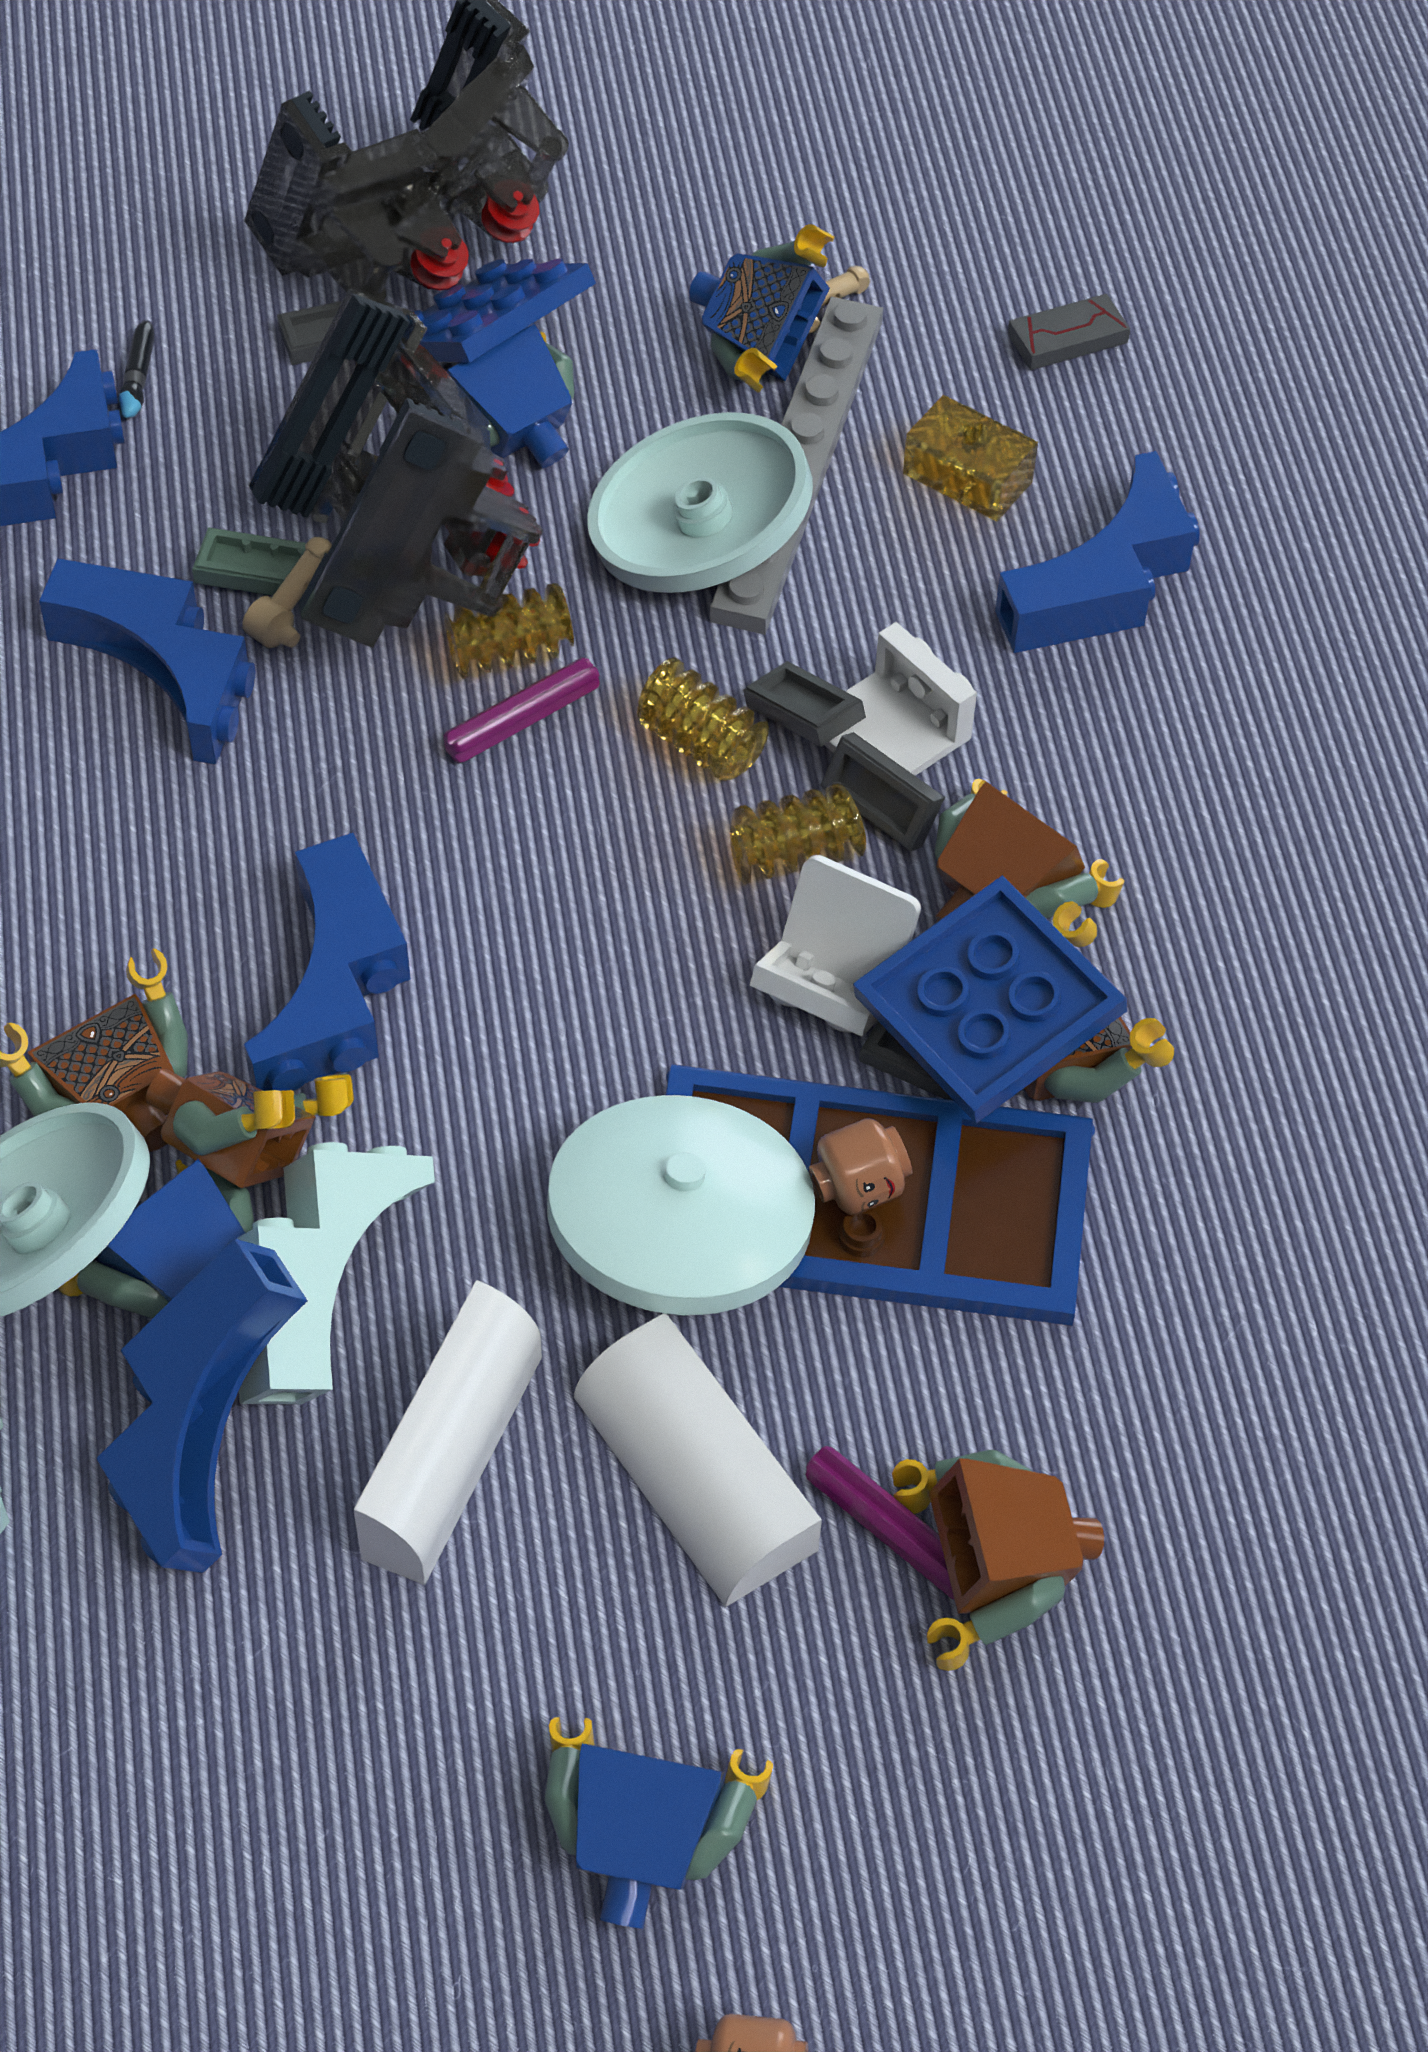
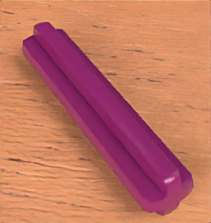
[443,657,600,763]
[805,1446,955,1600]

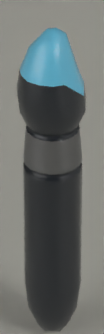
[119,320,155,418]

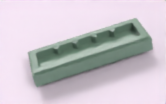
[192,527,374,600]

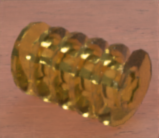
[444,583,574,679]
[637,657,769,781]
[730,783,866,885]

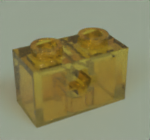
[903,395,1038,521]

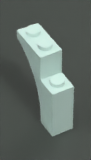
[228,1142,435,1405]

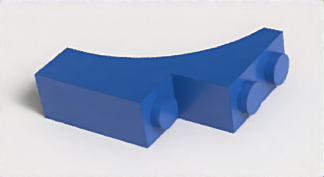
[0,349,125,526]
[995,451,1200,653]
[39,558,256,765]
[244,832,411,1091]
[96,1238,308,1573]

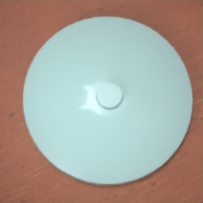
[587,412,813,593]
[547,1095,815,1315]
[0,1103,150,1317]

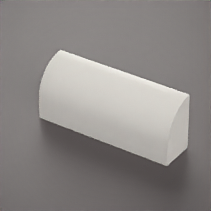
[354,1280,542,1585]
[574,1313,822,1607]

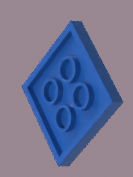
[391,258,596,363]
[853,875,1127,1123]

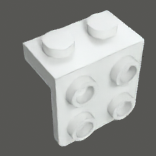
[824,622,977,776]
[750,855,921,1037]

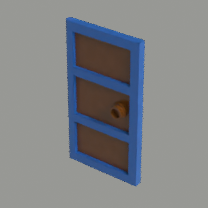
[666,1064,1095,1326]

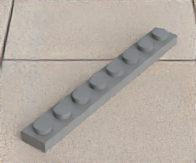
[710,296,883,635]

